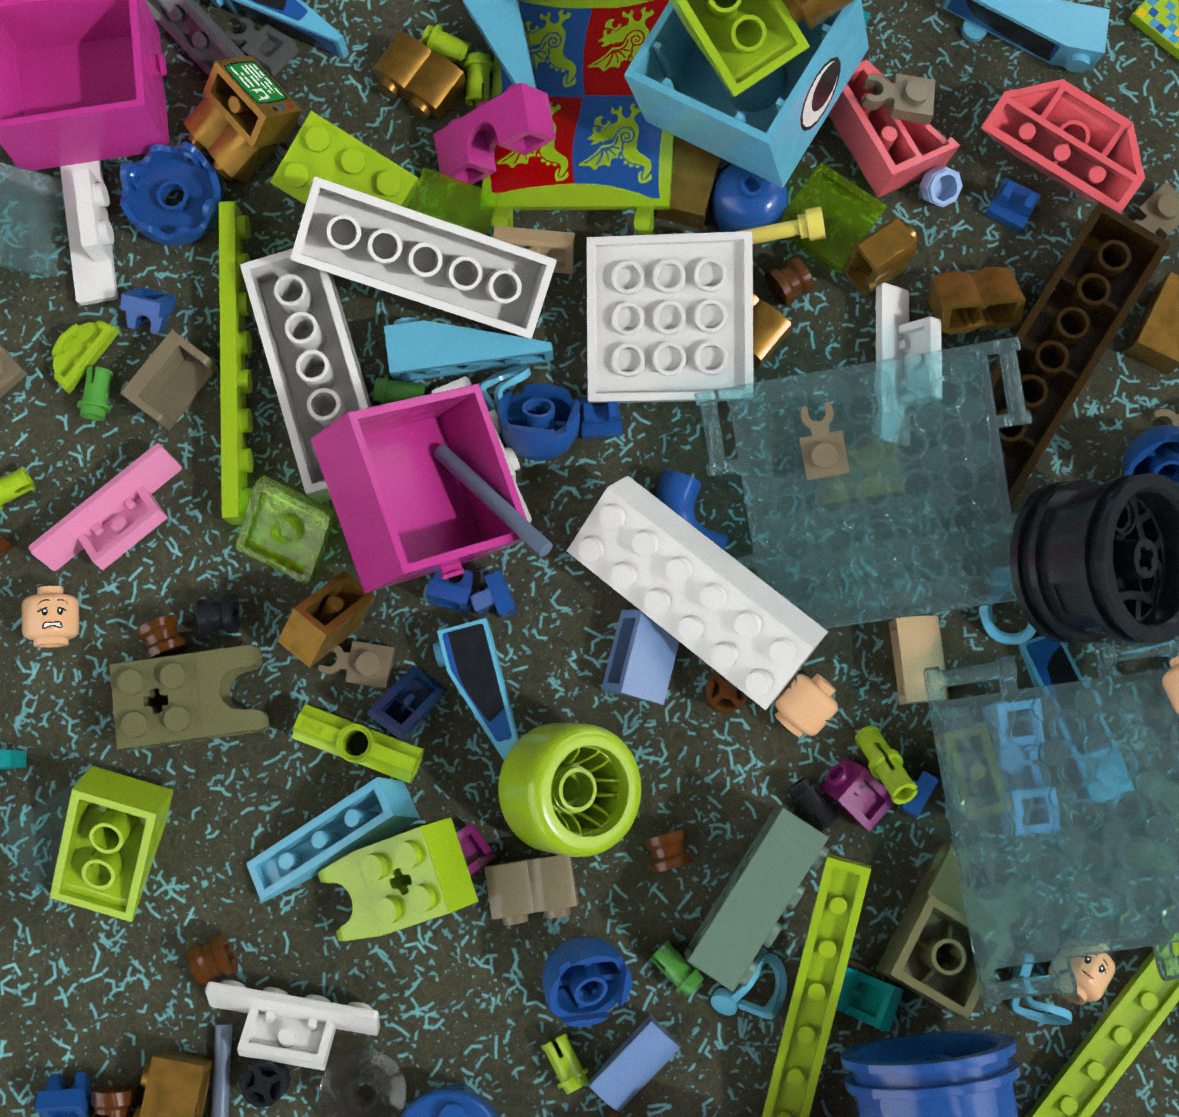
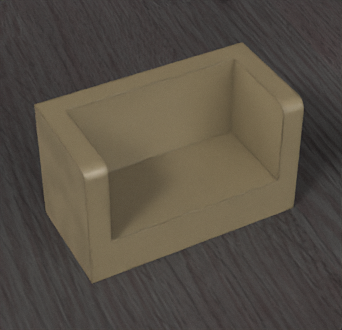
[120,330,219,431]

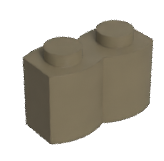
[484,854,579,926]

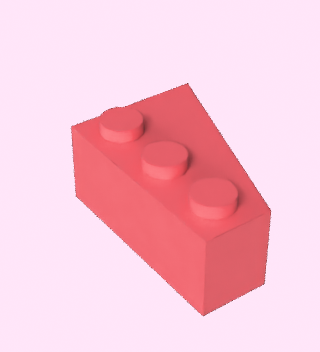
[828,59,960,198]

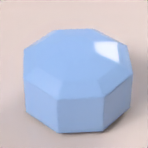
[919,164,963,207]

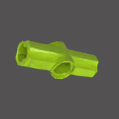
[292,704,425,784]

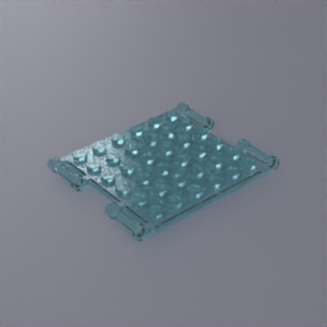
[694,337,1032,629]
[923,635,1179,1007]

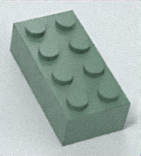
[683,808,829,992]

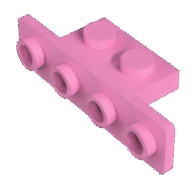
[28,443,182,571]

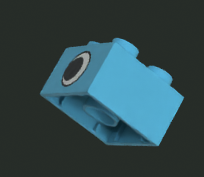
[624,0,869,188]

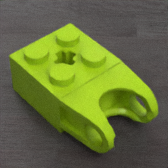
[318,817,479,941]

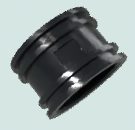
[1010,473,1179,644]

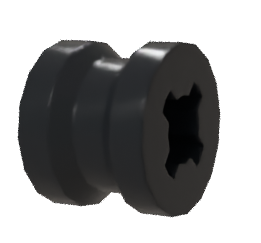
[197,592,240,635]
[240,1060,291,1108]

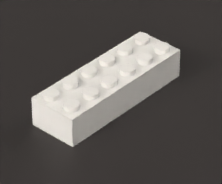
[290,176,557,339]
[240,249,372,504]
[567,476,828,710]

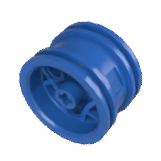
[840,1030,1021,1117]

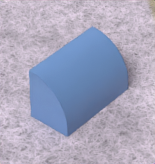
[601,610,679,705]
[589,1014,682,1112]

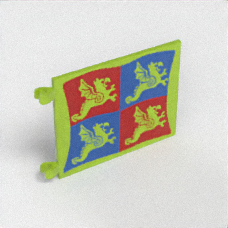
[480,0,675,235]

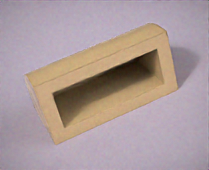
[889,616,950,705]

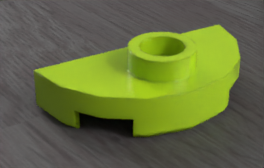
[52,321,120,394]

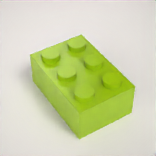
[270,111,422,208]

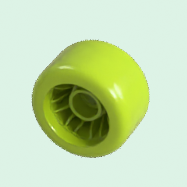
[498,723,641,857]

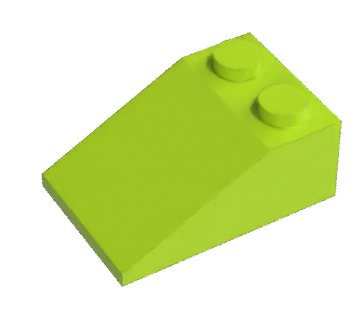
[669,0,810,97]
[49,766,174,922]

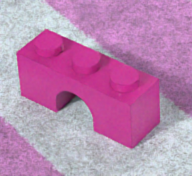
[433,83,556,186]

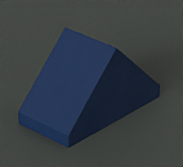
[367,665,447,742]

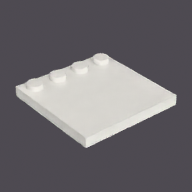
[587,231,754,403]

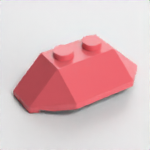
[981,79,1145,214]

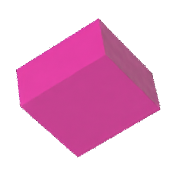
[0,0,170,172]
[311,384,527,593]

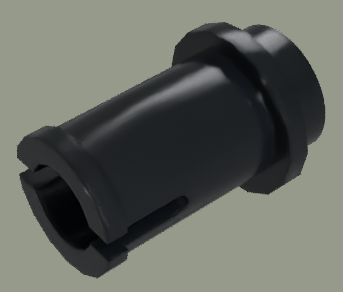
[787,775,839,832]

